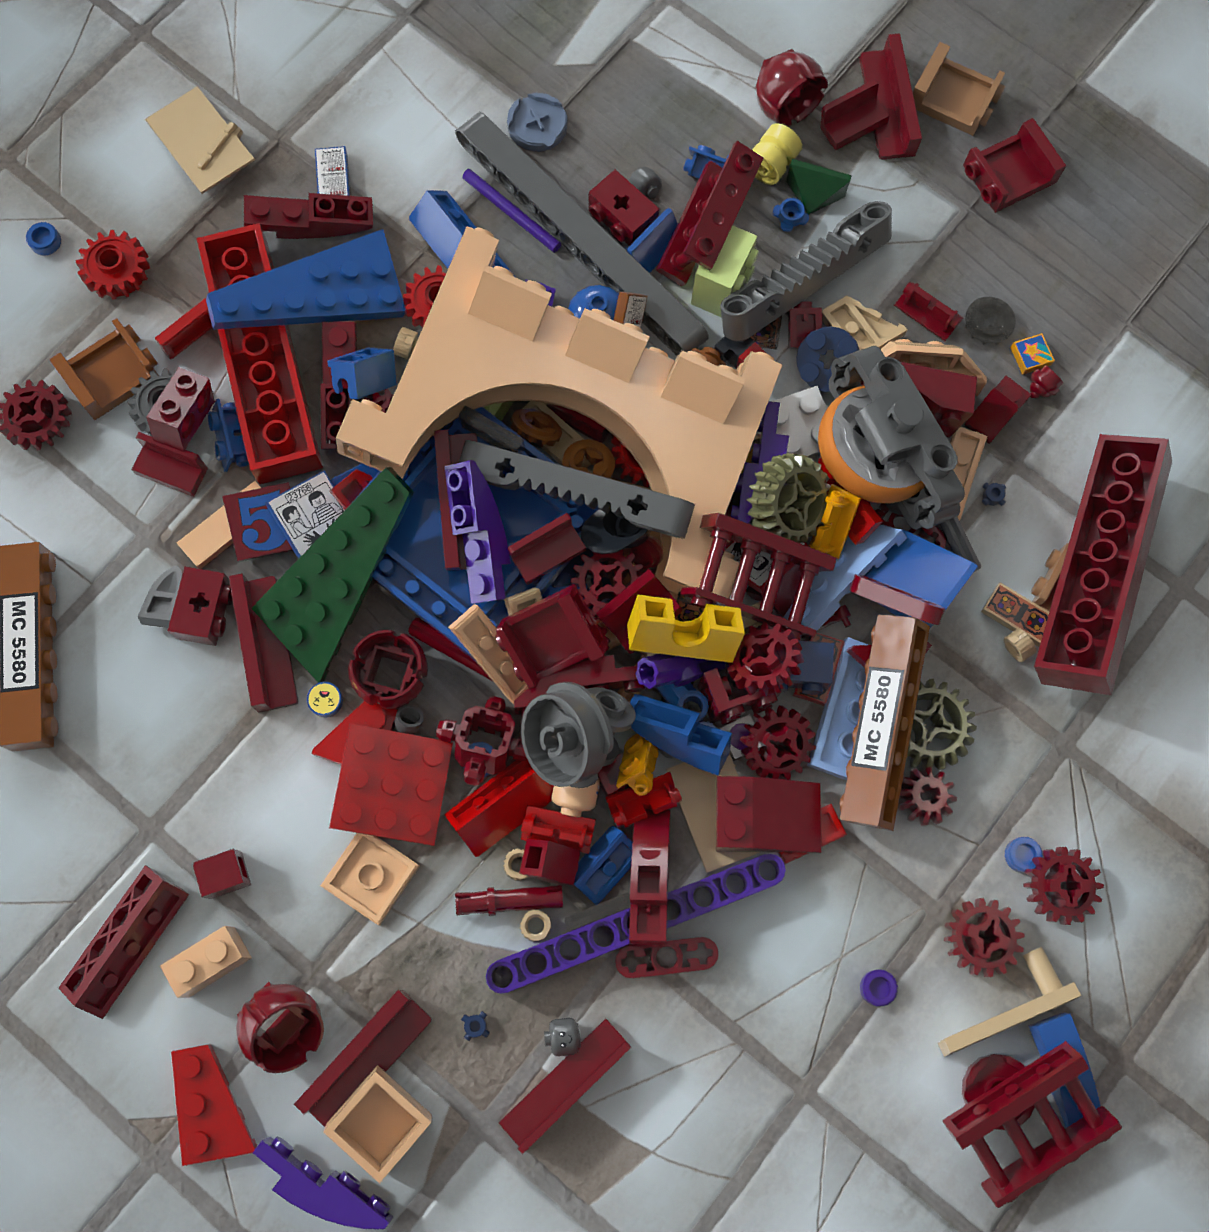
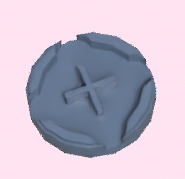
[507,93,568,152]

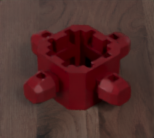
[436,696,528,786]

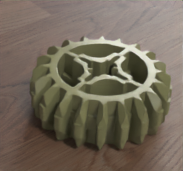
[747,453,831,543]
[907,679,977,771]

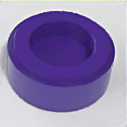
[860,969,898,1006]

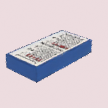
[315,146,350,196]

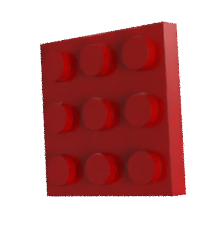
[329,723,453,846]

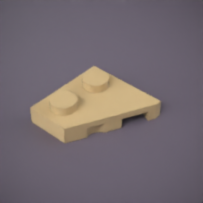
[822,295,907,350]

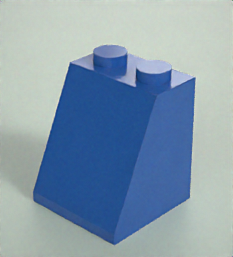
[864,529,978,628]

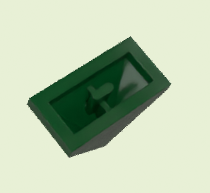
[786,159,852,215]

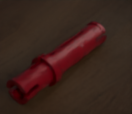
[455,885,563,916]

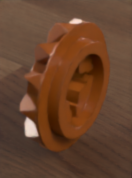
[510,409,562,447]
[562,439,615,479]

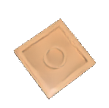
[320,833,420,926]

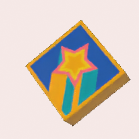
[1010,333,1055,375]

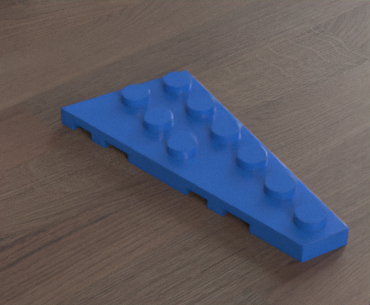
[206,229,406,330]

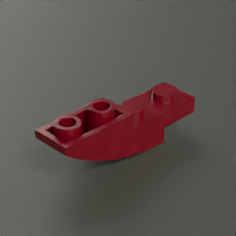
[244,193,373,239]
[320,321,358,450]
[514,655,645,716]
[629,809,671,945]

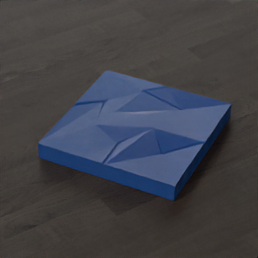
[356,407,599,663]

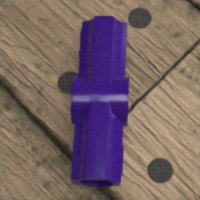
[635,654,725,689]

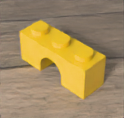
[627,595,745,663]

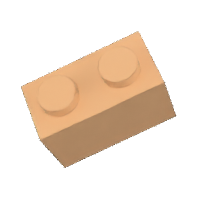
[160,926,252,998]

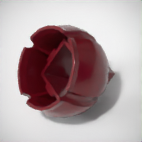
[755,49,828,127]
[348,630,428,709]
[236,981,324,1074]

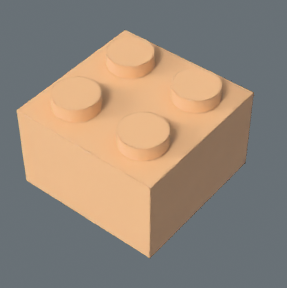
[323,1065,432,1184]

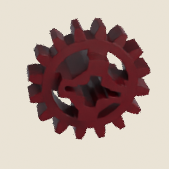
[0,379,72,451]
[571,549,643,618]
[727,622,804,697]
[740,705,816,780]
[1023,847,1104,925]
[944,898,1025,977]

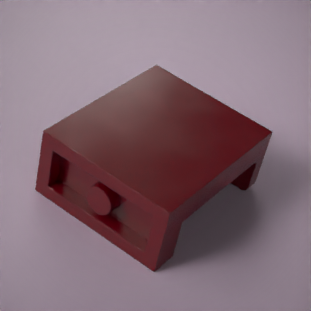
[963,118,1066,213]
[496,584,608,689]

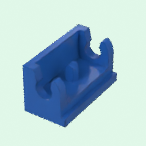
[327,347,397,399]

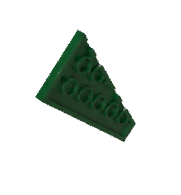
[251,467,414,683]

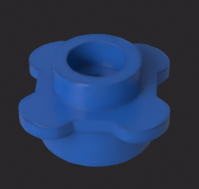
[773,198,809,232]

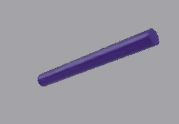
[462,168,561,253]

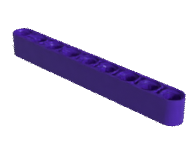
[486,853,786,994]

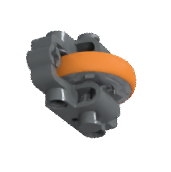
[818,346,965,530]

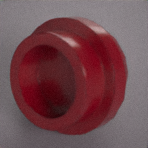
[1030,365,1064,399]
[630,536,664,569]

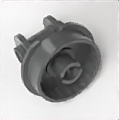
[521,682,636,788]

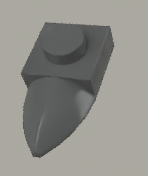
[138,566,182,628]

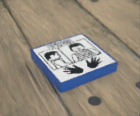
[265,470,345,559]

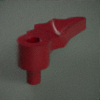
[801,605,851,638]

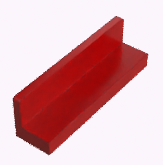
[444,760,554,857]

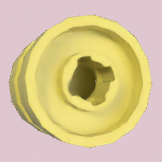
[753,123,802,185]

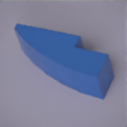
[630,694,732,776]
[1028,1013,1101,1128]

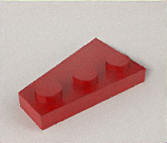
[171,1044,257,1166]

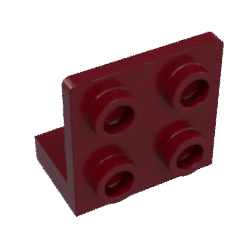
[697,668,784,725]

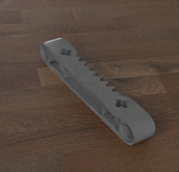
[720,201,892,341]
[459,440,695,539]

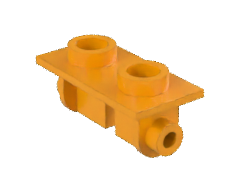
[809,484,861,559]
[616,734,659,795]

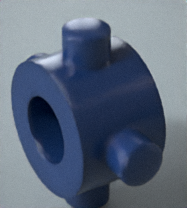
[982,482,1006,506]
[461,1011,490,1041]

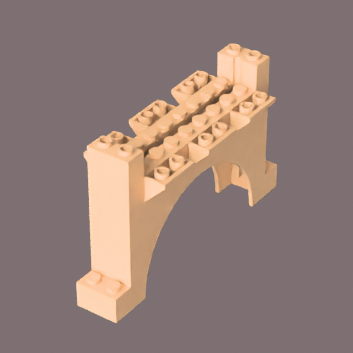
[336,226,782,601]

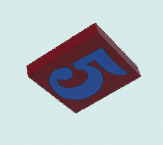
[222,482,293,562]

